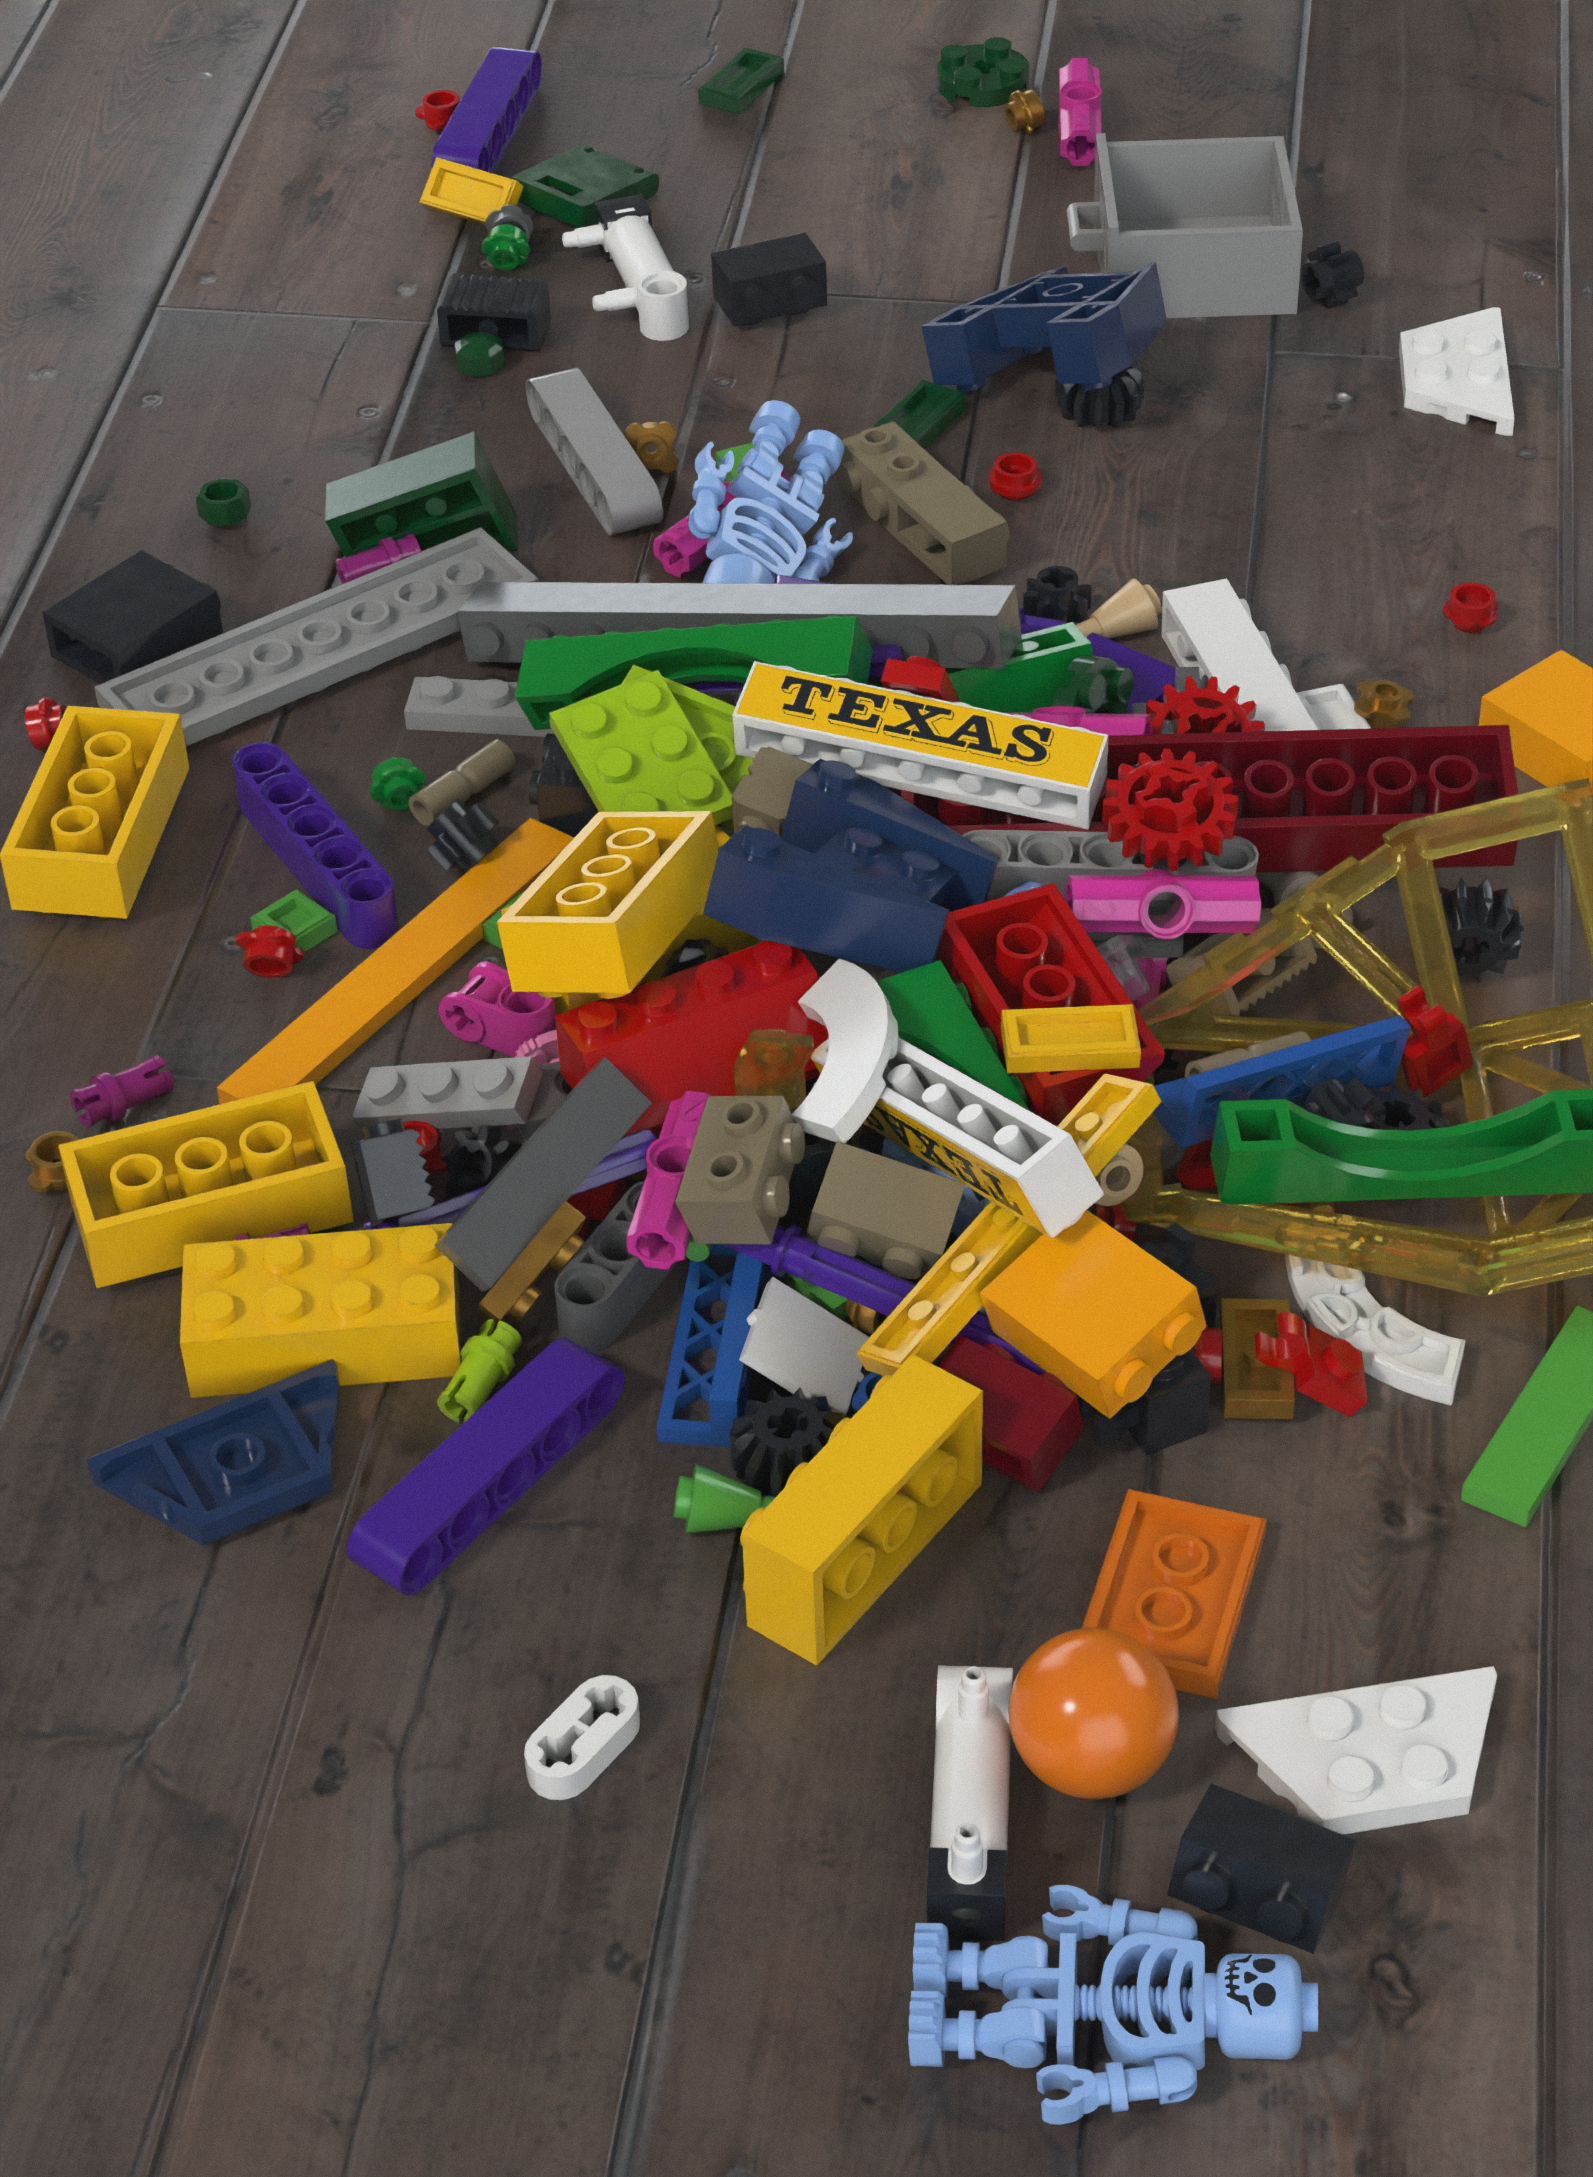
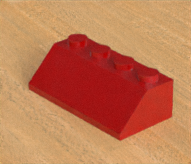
[936,883,1165,1126]
[555,941,829,1136]

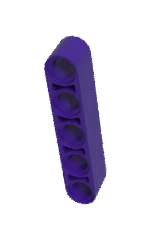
[431,47,542,173]
[232,742,399,949]
[347,1337,625,1596]

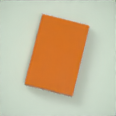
[1082,1489,1267,1699]

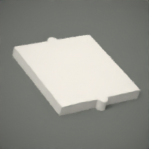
[739,1277,869,1419]

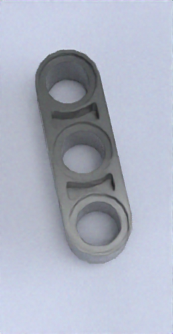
[554,1180,678,1353]

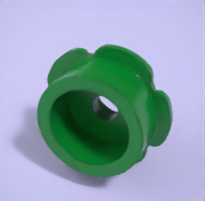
[482,224,530,270]
[370,757,426,811]

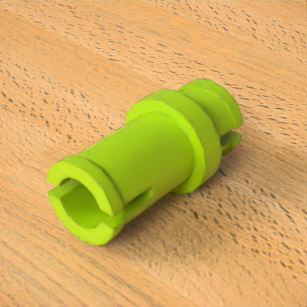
[437,1319,522,1423]

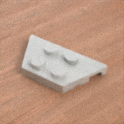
[1399,307,1515,436]
[1215,1666,1497,1835]

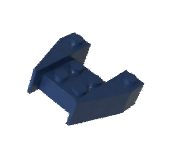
[921,262,1167,392]
[703,759,998,973]

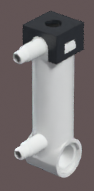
[562,194,689,341]
[927,1665,1013,1941]

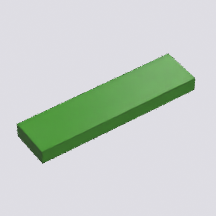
[1461,1306,1593,1528]

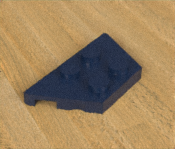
[86,1359,340,1545]

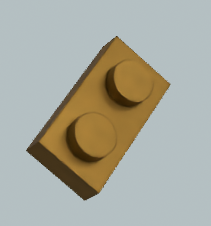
[476,1201,586,1330]
[1220,1298,1295,1419]

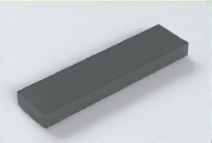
[435,1057,652,1292]

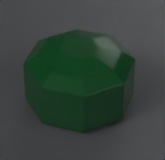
[454,332,505,378]
[196,478,251,526]

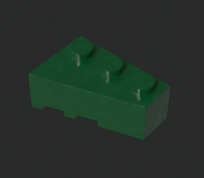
[325,431,518,557]

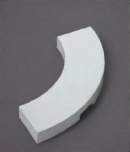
[792,958,898,1144]
[1285,1209,1466,1406]

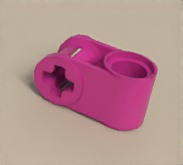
[438,961,557,1058]

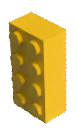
[0,706,189,919]
[497,811,719,999]
[58,1081,354,1288]
[180,1223,462,1398]
[740,1354,983,1666]

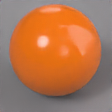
[1008,1628,1179,1800]

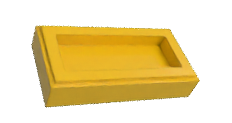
[420,157,524,225]
[1001,1004,1141,1073]

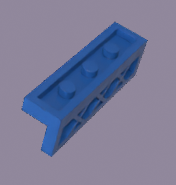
[1152,1015,1411,1149]
[656,1244,771,1448]

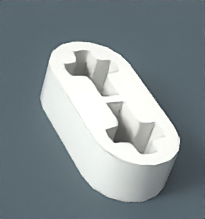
[524,1675,640,1800]

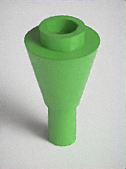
[673,1464,776,1534]

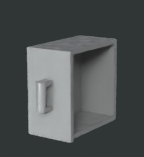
[1066,133,1303,318]

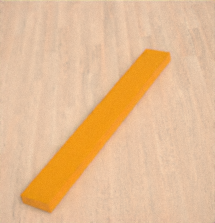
[217,818,575,1104]

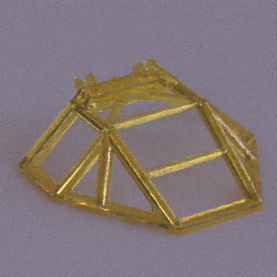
[1120,778,1593,1297]

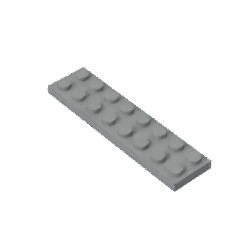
[94,527,538,746]

